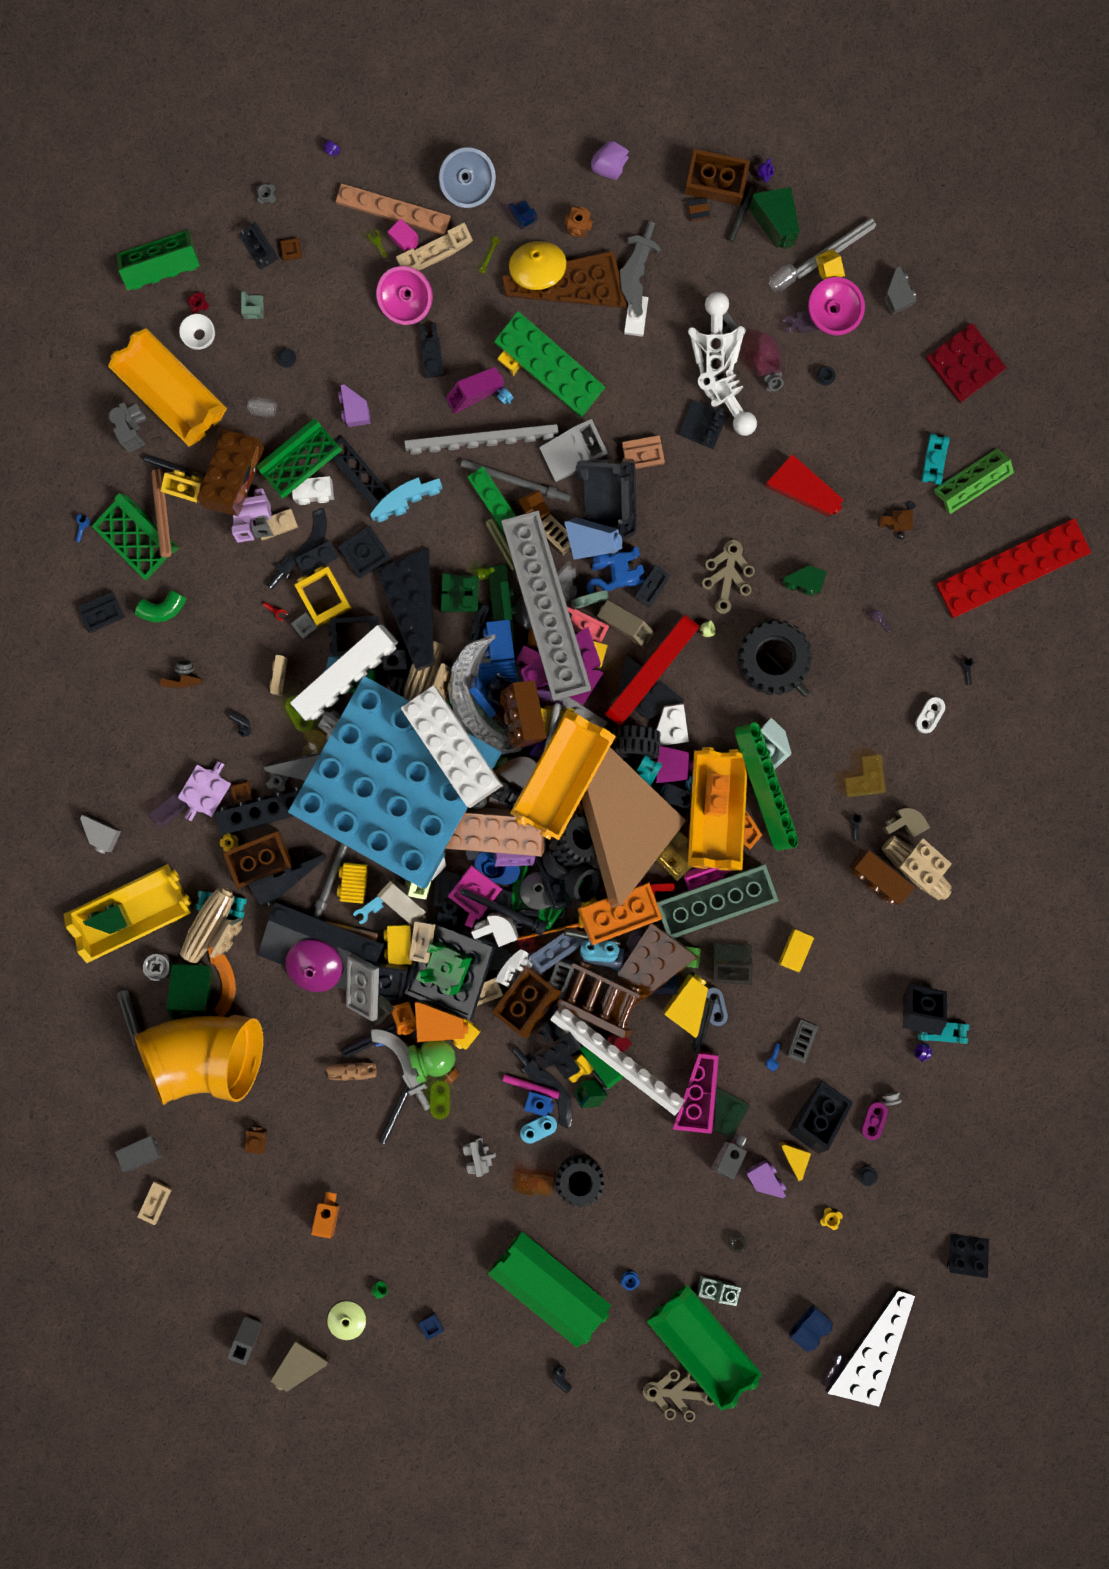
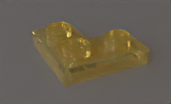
[844,755,886,797]

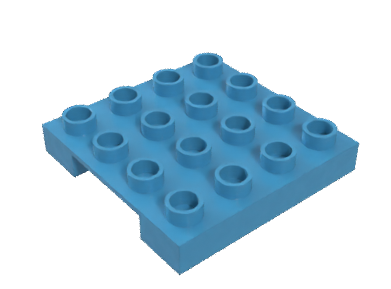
[288,676,502,889]

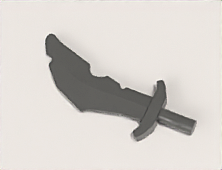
[620,221,661,316]

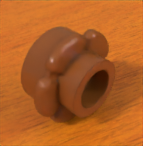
[444,1067,460,1085]

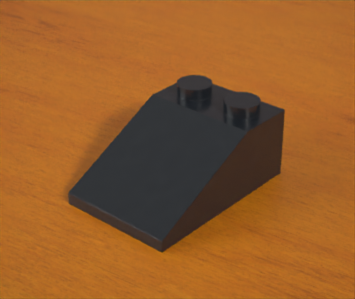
[788,1080,853,1154]

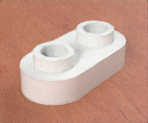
[915,697,945,734]

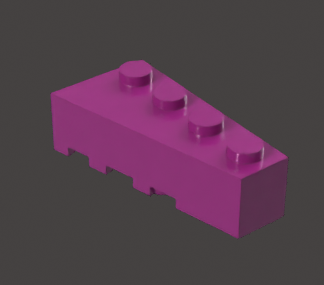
[521,627,601,688]

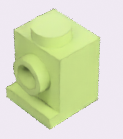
[405,880,431,899]

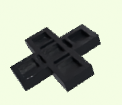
[532,1023,581,1080]

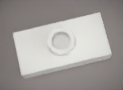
[624,296,648,336]

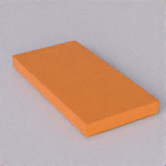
[578,883,663,946]

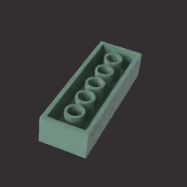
[656,864,778,938]

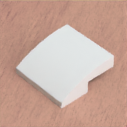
[495,950,532,988]

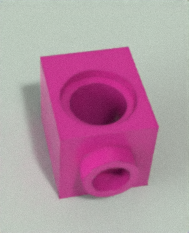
[388,219,419,252]

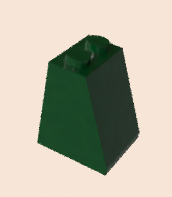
[749,187,800,249]
[166,963,214,1020]

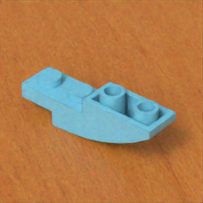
[370,477,443,522]

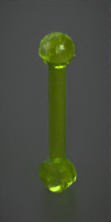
[479,237,500,274]

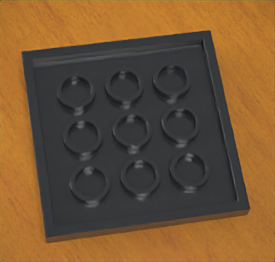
[403,920,496,1020]

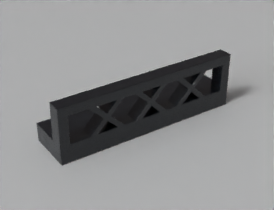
[325,437,390,509]

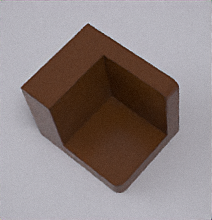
[519,490,550,518]

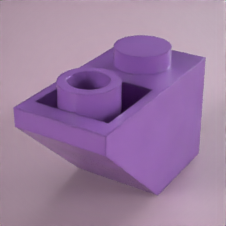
[338,385,371,427]
[745,1159,786,1198]

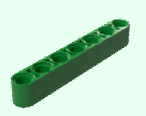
[735,722,798,851]

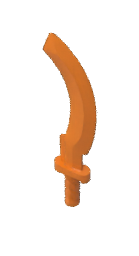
[517,921,583,940]
[208,946,236,1017]

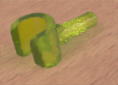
[369,230,387,258]
[476,568,495,580]

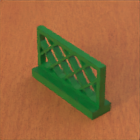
[256,418,342,499]
[92,493,179,581]

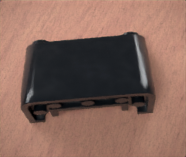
[575,458,637,541]

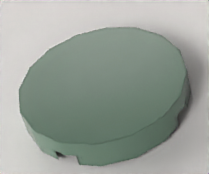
[571,590,609,609]

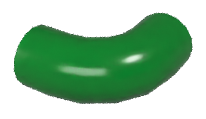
[135,590,187,623]

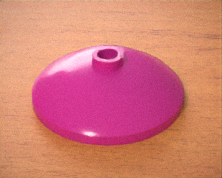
[376,266,433,325]
[808,277,865,336]

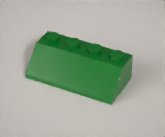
[116,229,200,291]

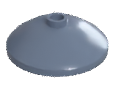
[439,147,496,208]

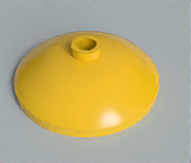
[509,241,566,290]

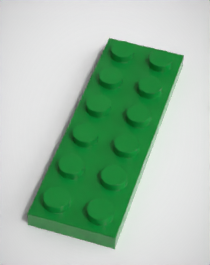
[493,311,605,417]

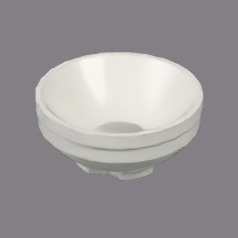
[179,314,215,350]

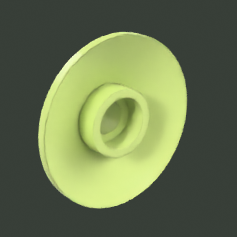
[327,1301,366,1340]

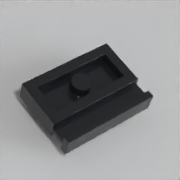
[77,592,125,633]

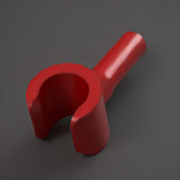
[263,602,288,621]

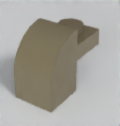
[882,808,930,838]

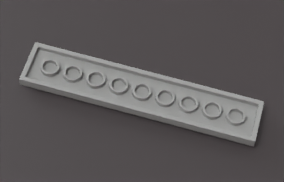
[501,511,591,701]

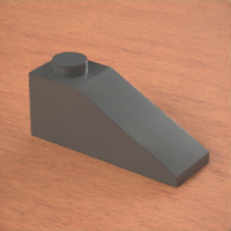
[264,751,322,780]

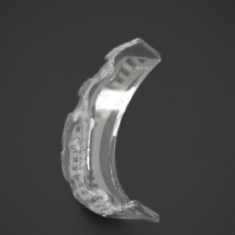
[449,634,524,754]

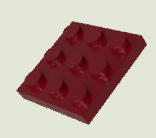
[926,323,1007,403]

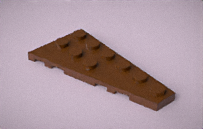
[502,251,627,308]

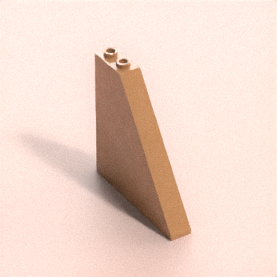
[581,748,686,908]

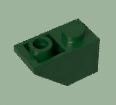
[781,565,827,597]
[83,903,132,934]

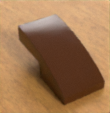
[159,675,204,689]

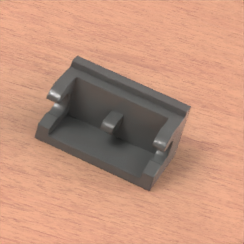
[115,1136,163,1172]

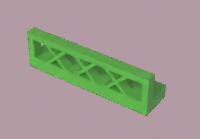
[934,448,1014,514]

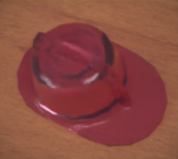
[753,334,782,377]

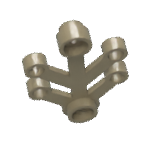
[702,540,755,614]
[643,1368,715,1422]

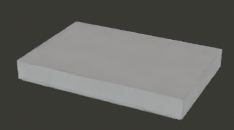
[346,954,379,1021]

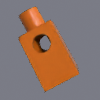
[311,1192,339,1238]

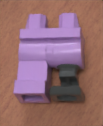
[232,488,274,542]

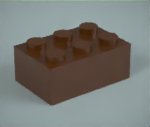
[684,149,750,206]
[500,680,547,749]
[223,831,294,889]
[849,850,915,905]
[492,966,562,1038]

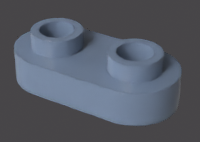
[706,987,728,1026]

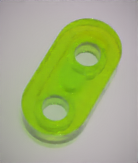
[285,696,314,732]
[430,1080,450,1120]

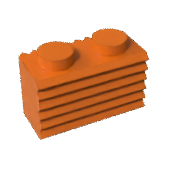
[704,774,730,817]

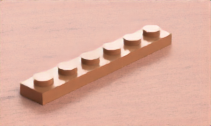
[336,183,451,235]

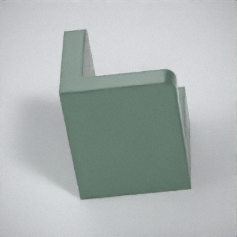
[241,291,263,319]

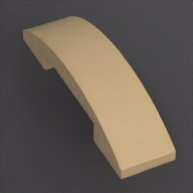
[396,223,473,270]

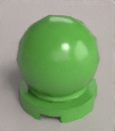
[408,1040,455,1084]

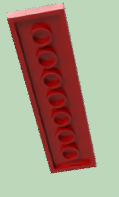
[936,519,1092,619]

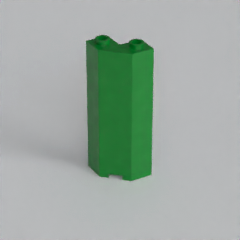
[488,1232,612,1347]
[646,1285,762,1411]

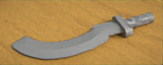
[371,1029,431,1110]

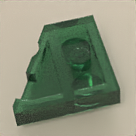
[715,1087,750,1139]

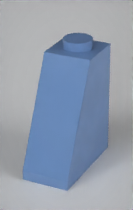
[565,517,622,559]

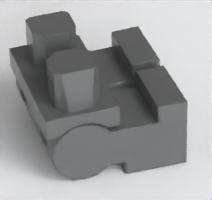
[109,402,147,453]

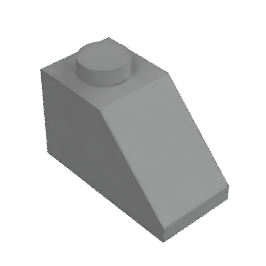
[80,815,121,854]

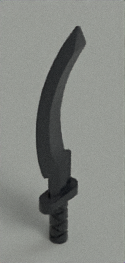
[266,508,327,590]
[512,1046,573,1129]

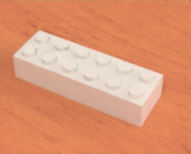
[290,625,398,721]
[401,685,503,808]

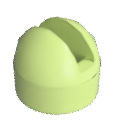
[700,621,715,637]

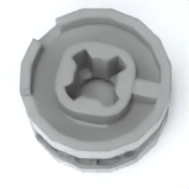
[143,953,172,981]

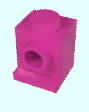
[515,646,540,668]

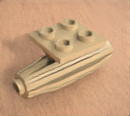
[403,641,456,701]
[881,836,952,900]
[180,887,243,963]

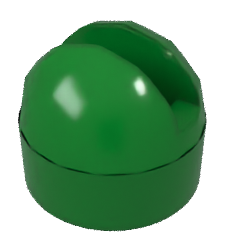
[371,1281,388,1299]

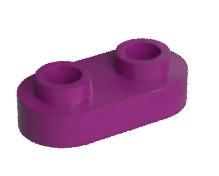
[861,1101,888,1140]

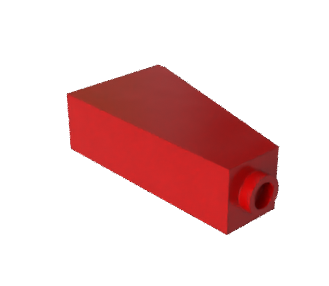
[765,454,844,517]

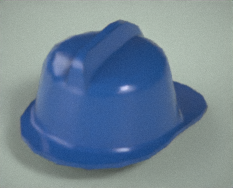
[474,852,520,885]

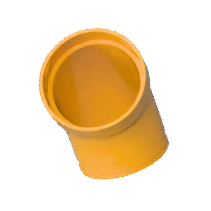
[134,1015,263,1105]

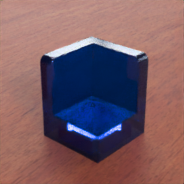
[509,201,537,230]

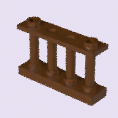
[556,961,647,1038]

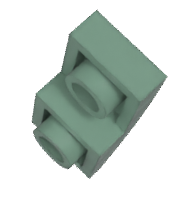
[696,1276,741,1306]

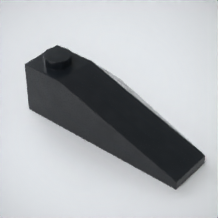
[249,855,327,906]

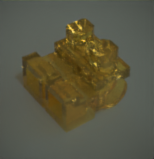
[656,831,692,881]

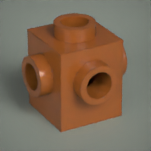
[564,207,593,237]

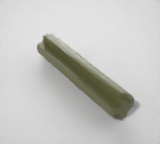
[485,518,515,571]

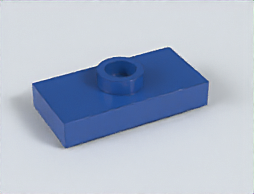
[469,676,498,718]

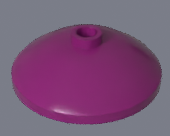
[286,939,343,992]

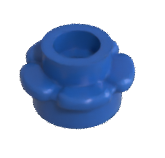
[621,1271,640,1290]

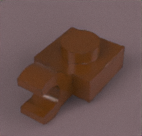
[879,510,913,532]

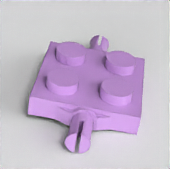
[178,761,231,821]

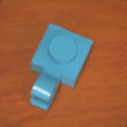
[353,897,384,924]

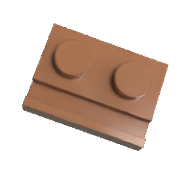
[622,435,665,469]

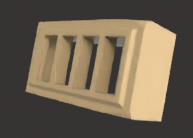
[542,514,571,555]

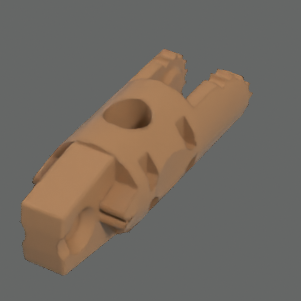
[326,1062,377,1081]

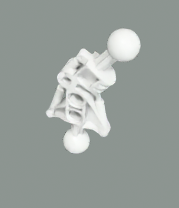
[688,291,757,436]

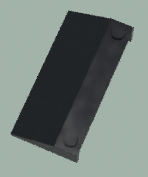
[258,902,386,990]

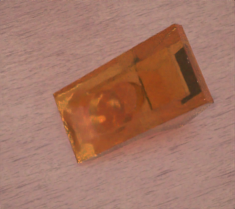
[513,1171,554,1197]

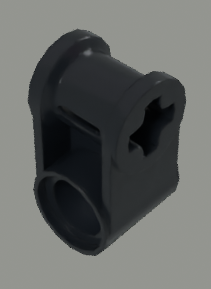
[659,782,692,809]

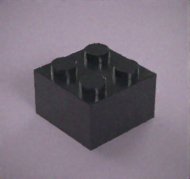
[903,984,947,1036]

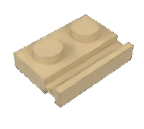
[269,655,288,696]

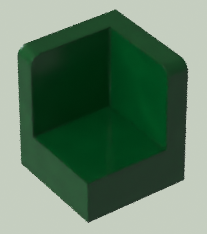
[573,1080,608,1108]

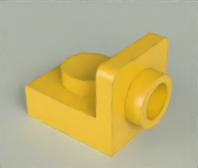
[568,1055,594,1083]

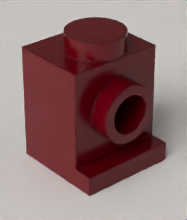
[606,1033,632,1052]

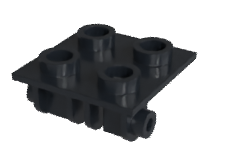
[678,400,728,449]
[947,1234,989,1278]

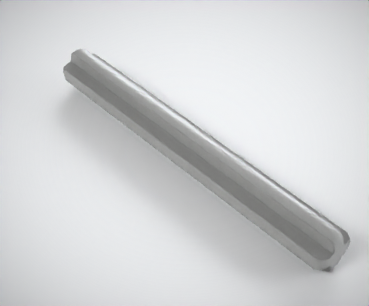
[794,218,876,279]

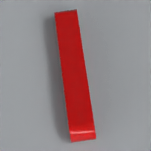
[605,615,700,726]

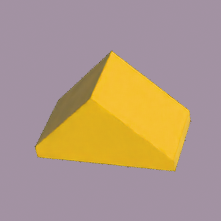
[779,1142,811,1181]

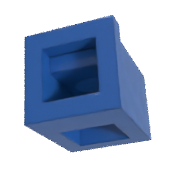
[524,1090,555,1117]

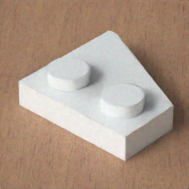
[656,703,689,746]

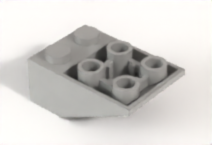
[540,419,608,482]

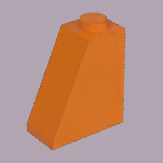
[415,1001,469,1042]

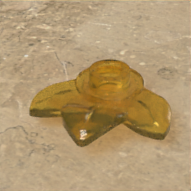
[302,730,328,755]

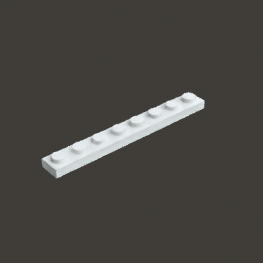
[550,1005,685,1116]

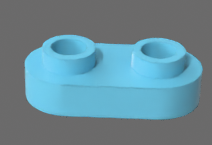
[580,940,619,962]
[520,1115,557,1143]

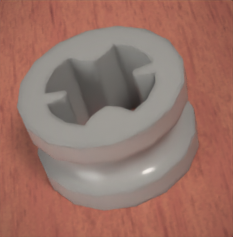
[882,1091,902,1106]

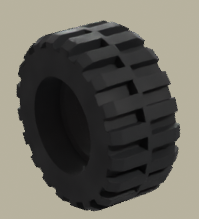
[737,619,812,695]

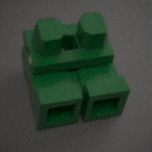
[441,574,479,613]

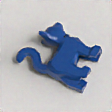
[587,547,644,594]

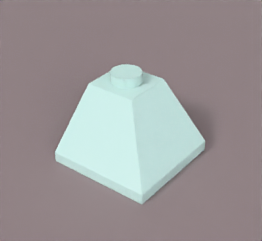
[761,718,791,770]

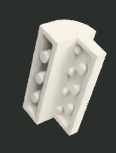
[471,912,519,947]

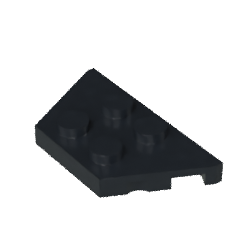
[617,655,685,720]

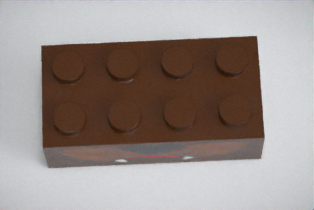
[197,430,264,517]

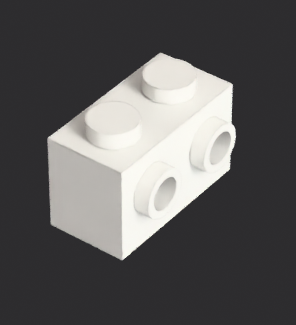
[292,476,334,505]

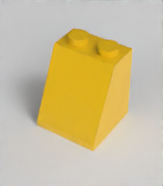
[662,974,708,1038]

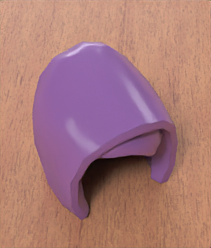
[591,140,629,180]

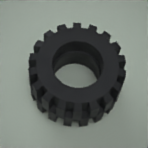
[611,725,661,760]
[548,814,596,866]
[556,1155,604,1208]

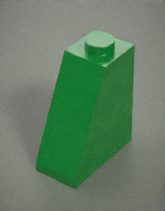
[580,1045,624,1089]

